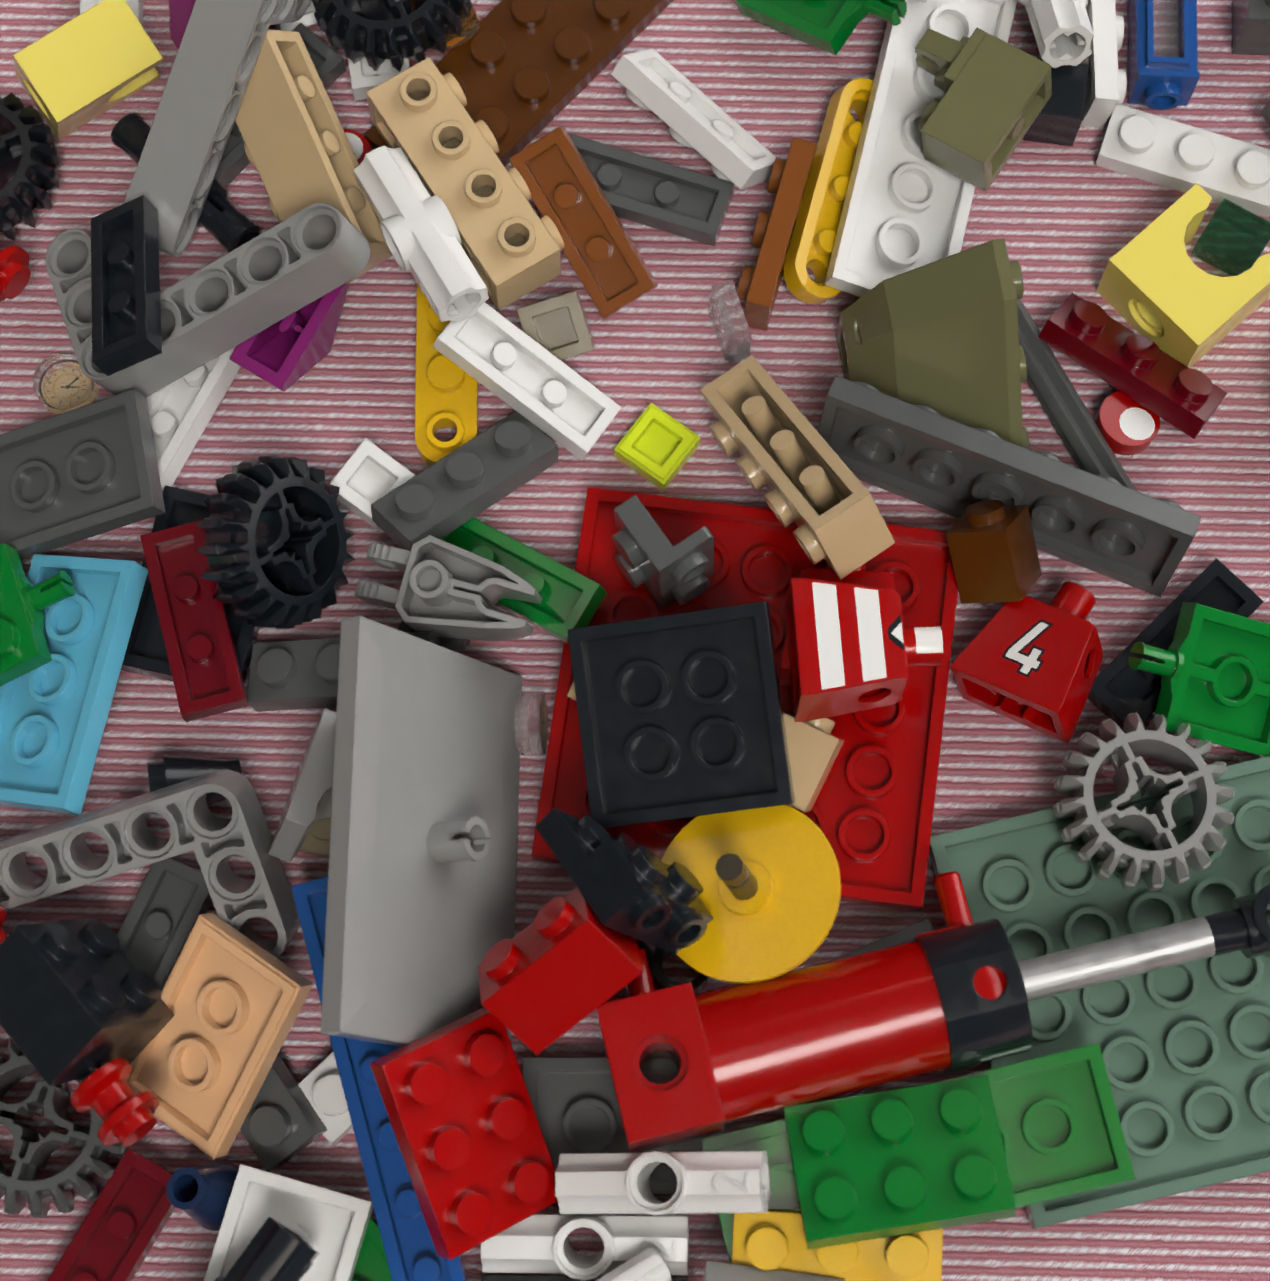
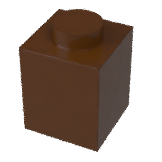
[946,500,1042,604]

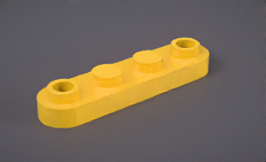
[783,78,873,304]
[415,283,479,467]

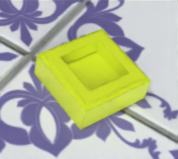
[614,403,701,492]

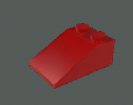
[478,888,643,1055]

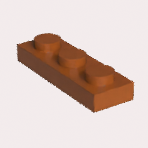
[509,126,658,318]
[736,137,817,331]

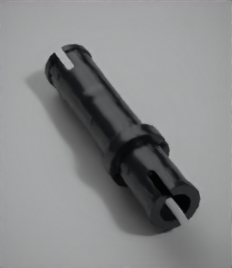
[111,113,260,253]

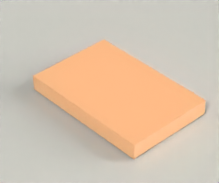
[127,913,313,1159]

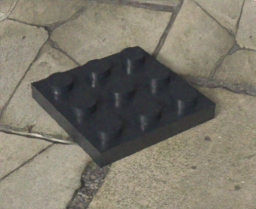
[567,601,795,828]

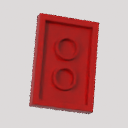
[370,1007,558,1260]

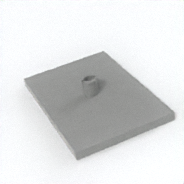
[320,616,522,1047]

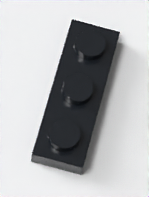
[91,195,162,376]
[1088,558,1264,731]

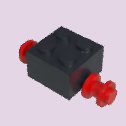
[0,905,175,1147]

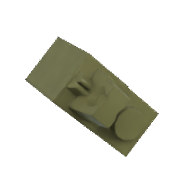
[915,28,1052,192]

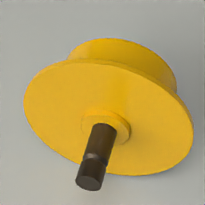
[661,805,841,984]

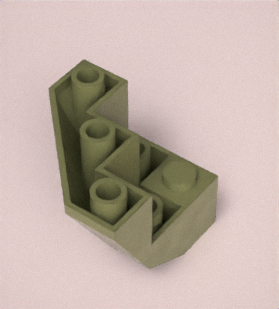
[836,238,1030,450]

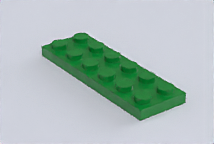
[701,1043,1136,1264]

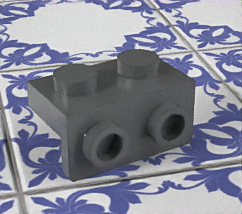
[611,495,714,609]

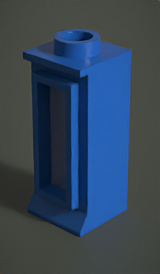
[1127,0,1200,110]

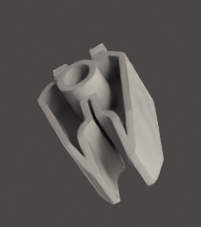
[355,535,542,641]

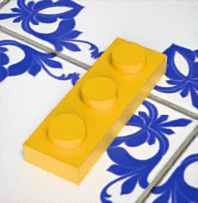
[732,1209,943,1281]

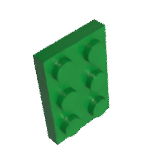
[784,1075,1017,1250]

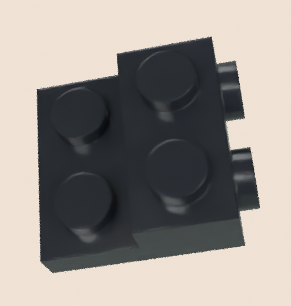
[535,808,713,955]

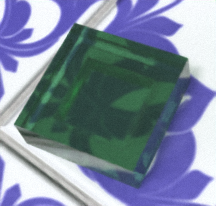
[1191,198,1270,276]

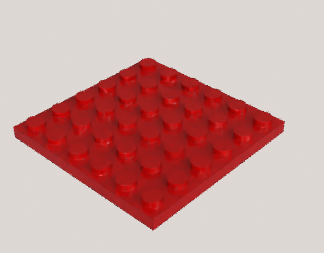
[531,487,958,912]

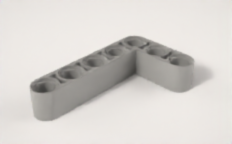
[124,0,311,257]
[45,203,371,398]
[0,770,300,959]

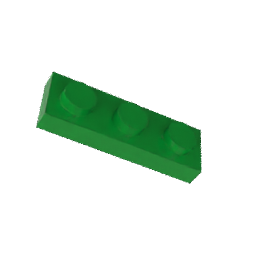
[440,518,607,644]

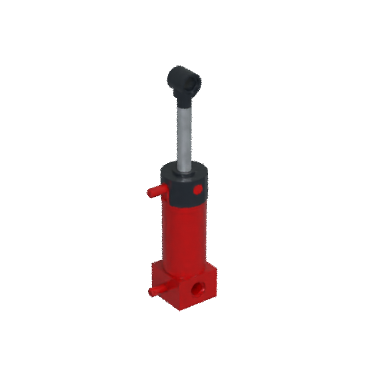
[597,871,1270,1152]

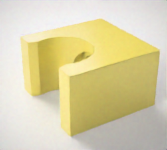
[13,0,163,140]
[1096,183,1270,368]

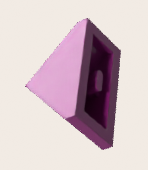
[229,283,348,392]

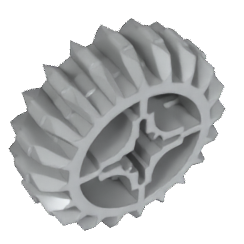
[1053,712,1235,891]

